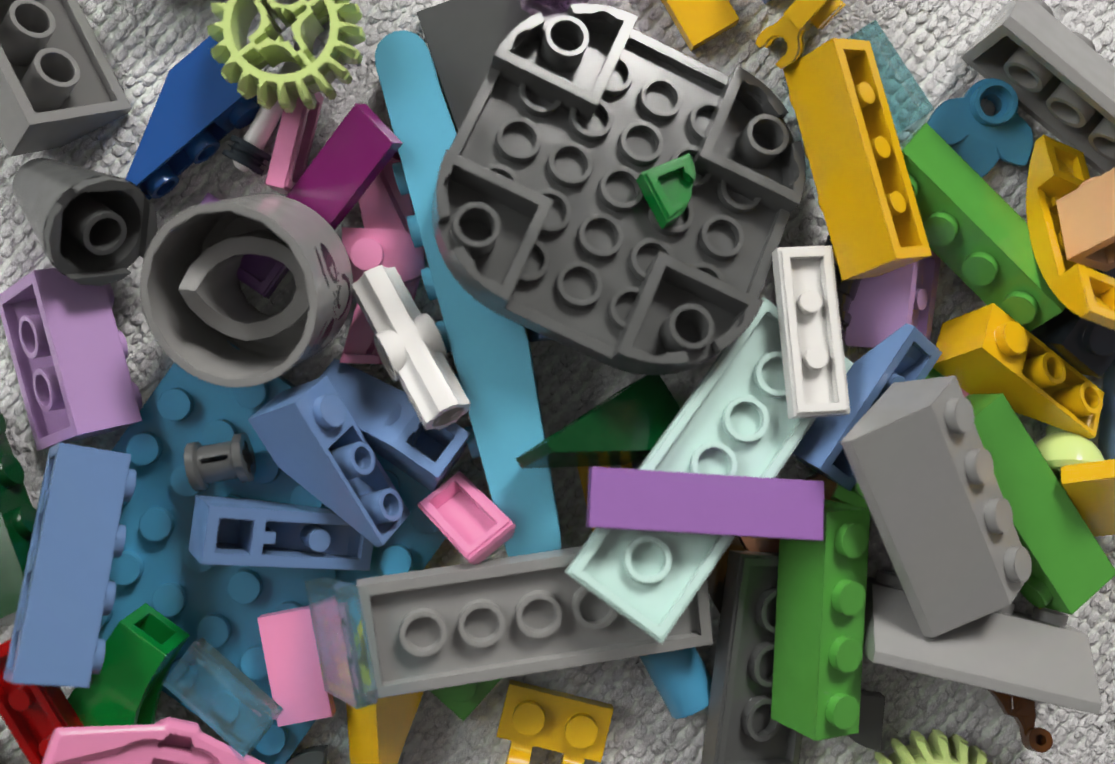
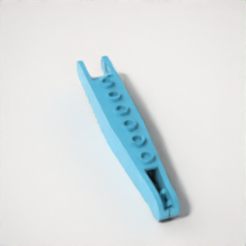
[375,30,561,557]

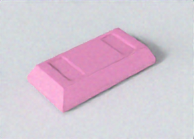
[417,471,516,564]

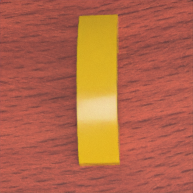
[1026,134,1115,330]

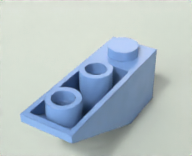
[319,358,470,492]
[248,375,411,547]

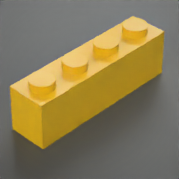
[783,38,932,281]

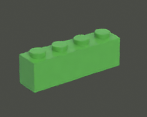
[900,123,1066,332]
[966,393,1115,615]
[771,499,870,741]

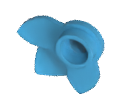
[927,78,1033,178]

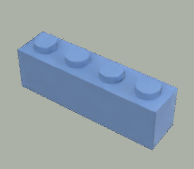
[3,442,136,688]

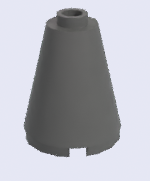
[13,158,158,286]

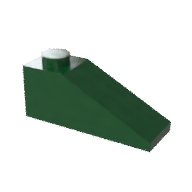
[516,375,680,468]

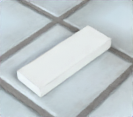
[772,245,850,419]

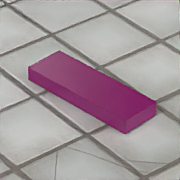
[286,103,403,230]

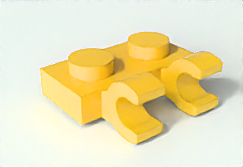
[755,0,846,69]
[496,679,614,764]

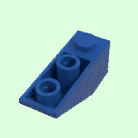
[126,36,260,200]

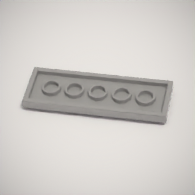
[356,546,713,699]

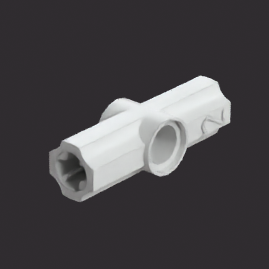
[352,265,470,431]

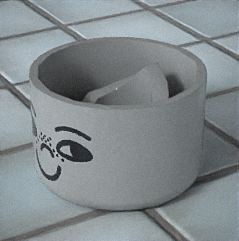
[140,194,353,388]

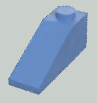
[791,323,942,491]
[188,495,373,571]

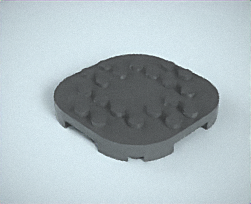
[432,3,806,375]

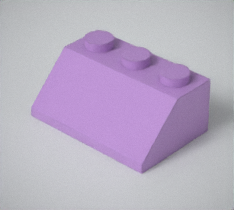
[0,268,142,451]

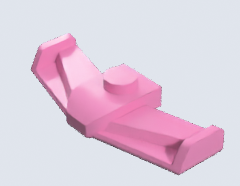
[339,151,426,364]
[41,717,266,764]

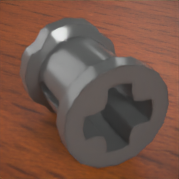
[184,432,256,492]

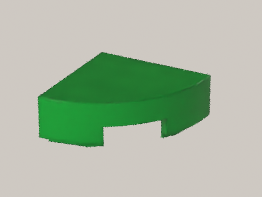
[636,153,696,229]

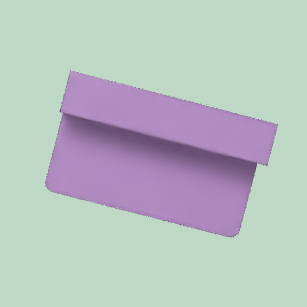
[845,249,941,349]

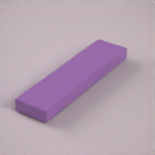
[586,467,824,541]

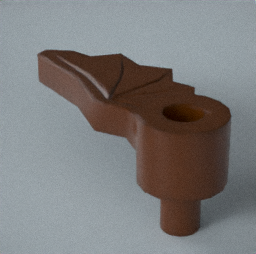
[987,689,1053,753]

